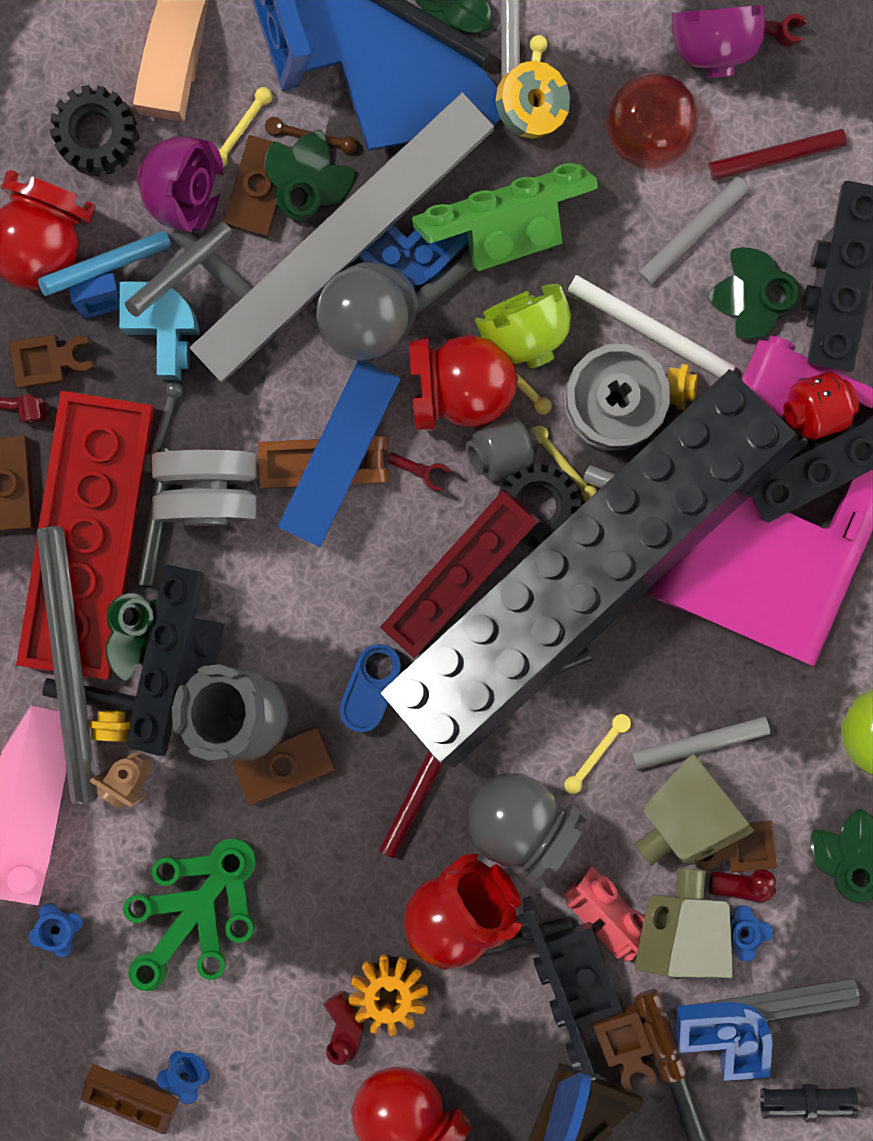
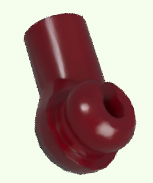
[709,870,776,904]
[323,991,364,1066]

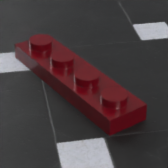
[380,489,540,658]

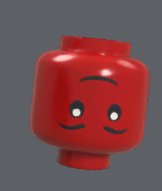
[783,372,859,440]

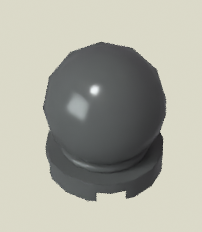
[316,261,418,361]
[172,664,289,762]
[468,773,589,893]

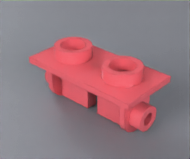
[563,865,645,962]

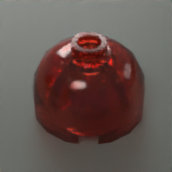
[606,72,699,169]

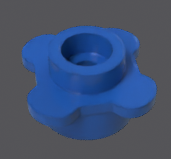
[29,903,83,957]
[730,905,773,961]
[156,1051,210,1104]

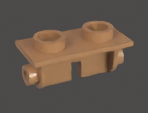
[90,753,151,808]

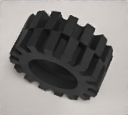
[50,85,139,176]
[498,462,581,547]

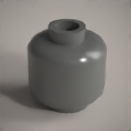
[466,415,538,481]

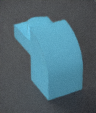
[119,282,200,381]

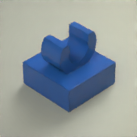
[68,271,120,319]

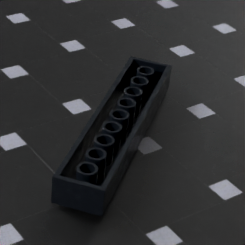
[381,369,801,768]

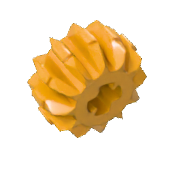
[349,954,428,1036]

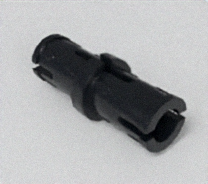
[760,1084,858,1123]

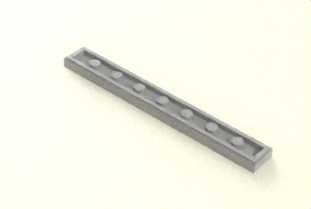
[190,92,494,383]

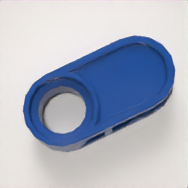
[339,644,401,732]

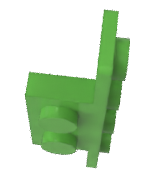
[412,163,598,271]

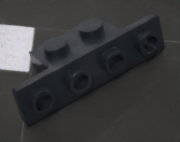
[801,181,873,373]
[751,414,873,523]
[126,564,225,756]
[517,896,623,1081]

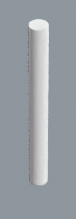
[567,275,735,378]

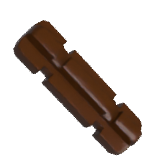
[635,989,687,1083]

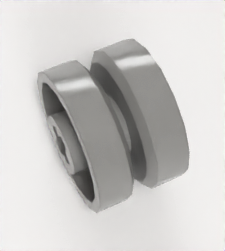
[563,344,670,452]
[152,450,257,526]

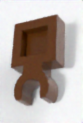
[9,334,96,390]
[697,820,778,873]
[593,1004,656,1093]

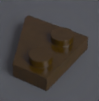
[528,1063,644,1141]

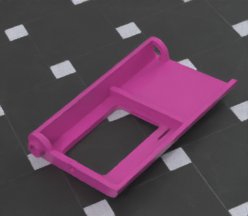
[649,336,873,667]

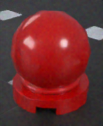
[0,170,96,291]
[409,334,518,431]
[404,853,522,970]
[351,1067,472,1141]

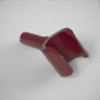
[764,14,807,47]
[0,395,47,423]
[387,452,451,491]

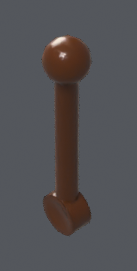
[265,117,358,155]

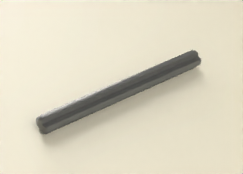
[37,526,98,805]

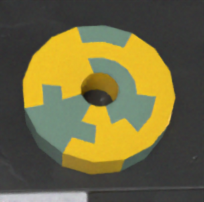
[495,61,570,139]

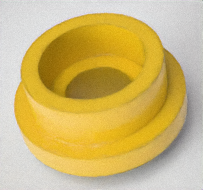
[667,364,698,411]
[88,710,130,741]

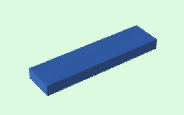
[278,360,401,547]

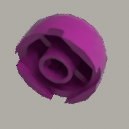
[671,5,765,78]
[137,136,224,232]

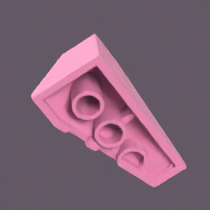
[0,705,67,905]

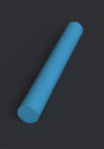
[38,231,171,296]

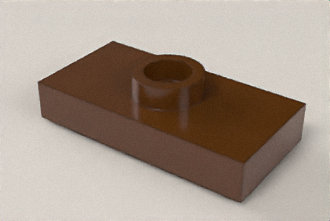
[223,135,292,238]
[0,436,35,531]
[232,727,336,805]
[80,1064,179,1134]

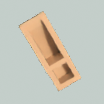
[133,0,208,122]

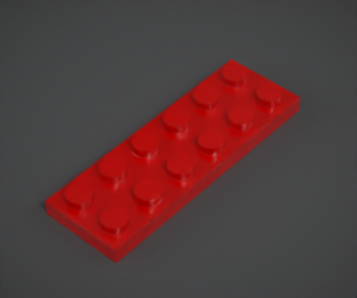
[16,391,155,680]

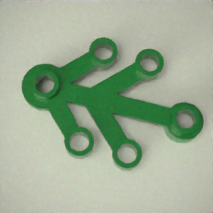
[123,838,256,991]

